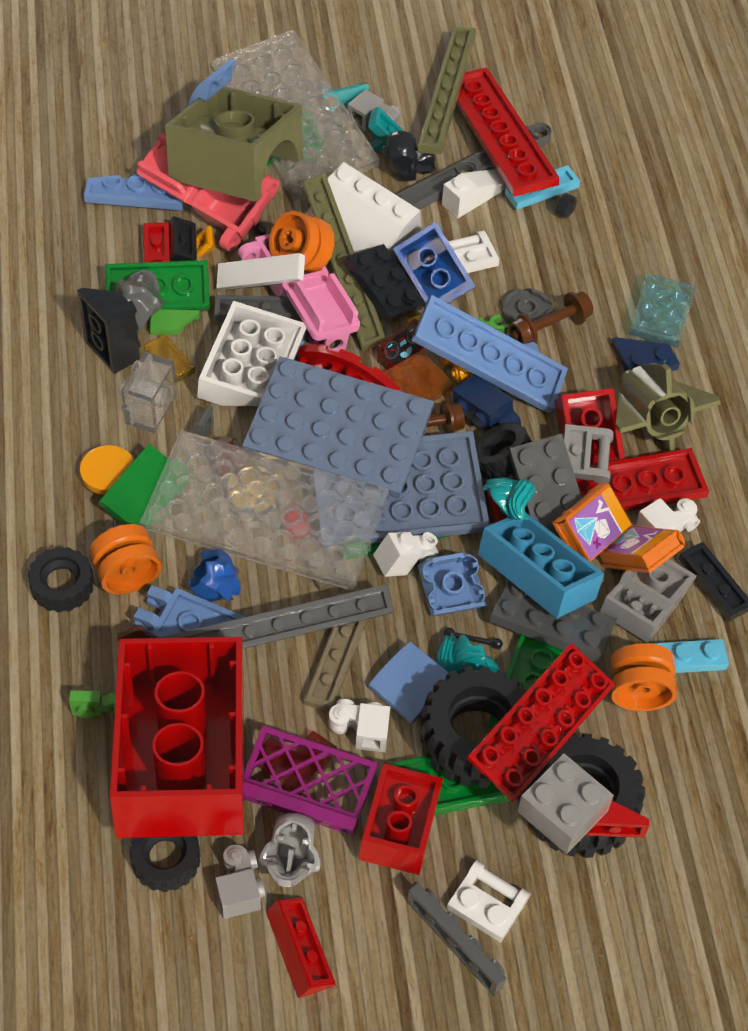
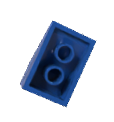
[393,222,476,304]

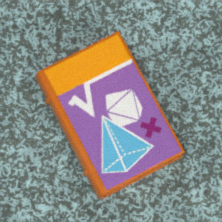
[553,483,632,562]
[599,526,685,573]

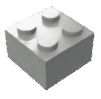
[518,754,614,854]

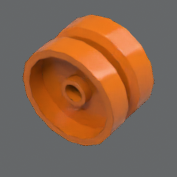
[269,210,335,273]
[89,524,162,595]
[610,643,677,711]

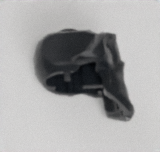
[382,130,437,181]

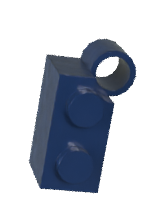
[452,374,521,429]

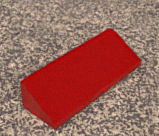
[266,897,336,998]

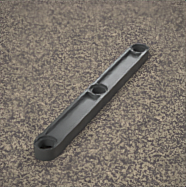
[395,123,552,210]

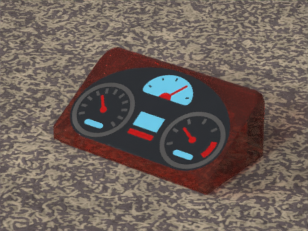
[377,318,424,372]

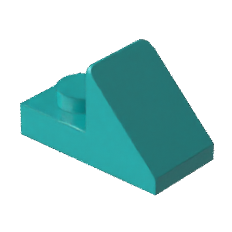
[368,106,404,152]

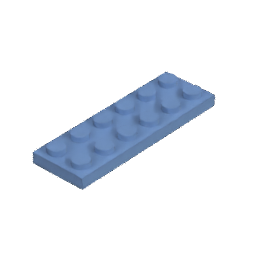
[411,295,568,414]

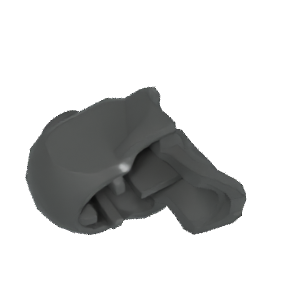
[116,269,164,334]

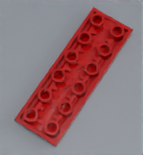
[467,643,616,803]

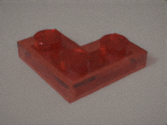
[257,730,337,795]

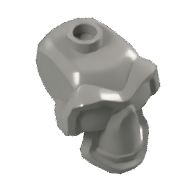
[259,813,321,888]

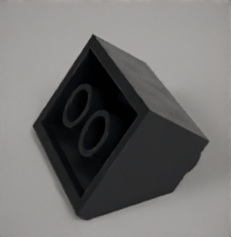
[77,288,141,374]

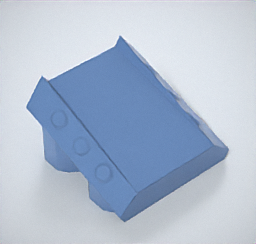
[417,552,487,616]

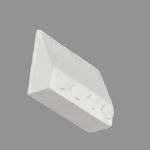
[306,162,422,257]
[197,301,307,406]

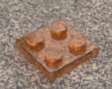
[383,350,454,401]

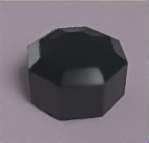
[555,193,577,218]

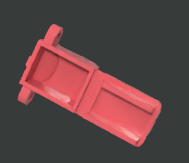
[137,133,279,252]

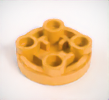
[80,445,134,495]

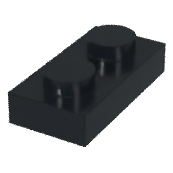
[169,216,197,261]

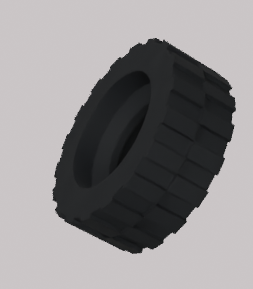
[475,422,532,479]
[28,547,94,612]
[129,836,201,892]

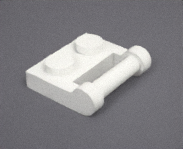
[448,230,499,273]
[447,860,531,943]

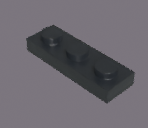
[679,542,748,622]

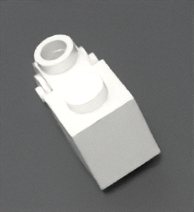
[635,498,700,532]
[373,532,439,577]
[329,699,390,752]

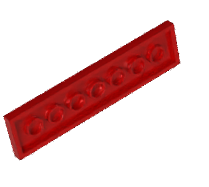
[456,67,560,197]
[483,448,709,523]

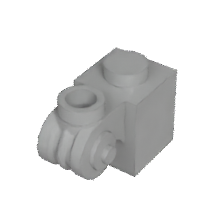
[347,89,401,132]
[215,845,265,919]

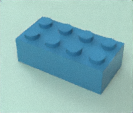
[478,512,604,619]

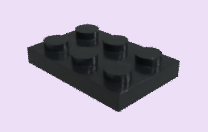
[344,244,426,322]

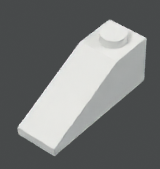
[442,169,507,219]

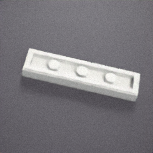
[216,253,305,290]

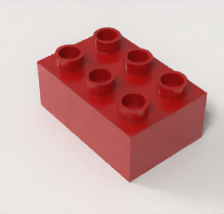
[110,637,244,838]

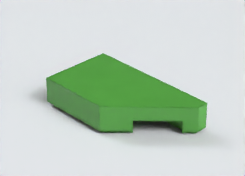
[150,309,200,335]

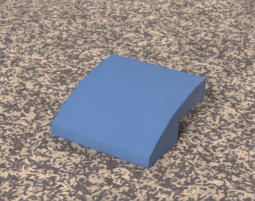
[187,58,236,107]
[368,642,449,724]

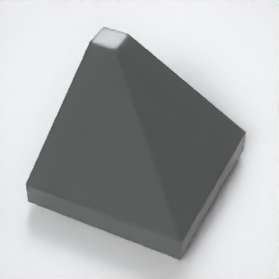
[186,405,214,442]

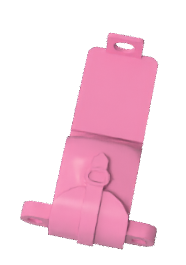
[238,234,360,352]

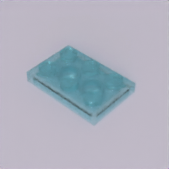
[629,273,696,348]

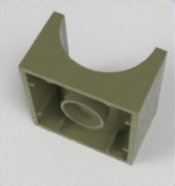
[165,87,303,202]

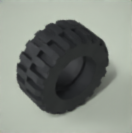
[420,667,527,788]
[523,733,645,858]

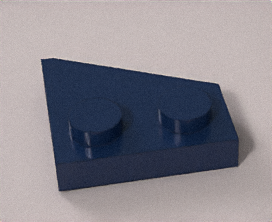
[611,337,680,371]

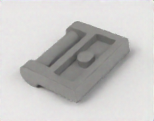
[564,424,613,484]

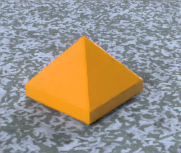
[196,225,216,259]

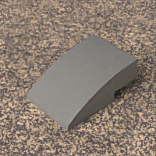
[600,559,697,643]

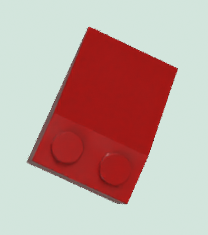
[554,388,625,465]
[359,763,443,875]

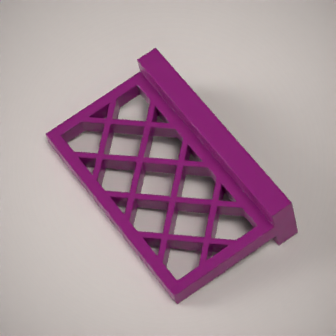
[244,725,378,837]

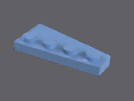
[84,173,184,211]

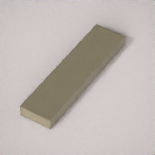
[304,620,367,712]

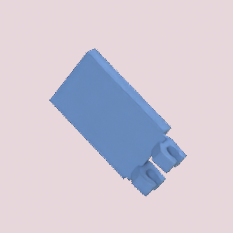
[133,585,245,638]

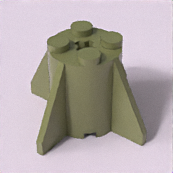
[616,363,721,452]

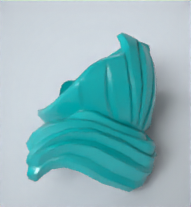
[483,477,536,521]
[436,635,499,674]

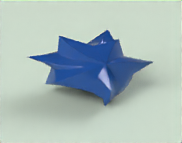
[188,549,241,602]

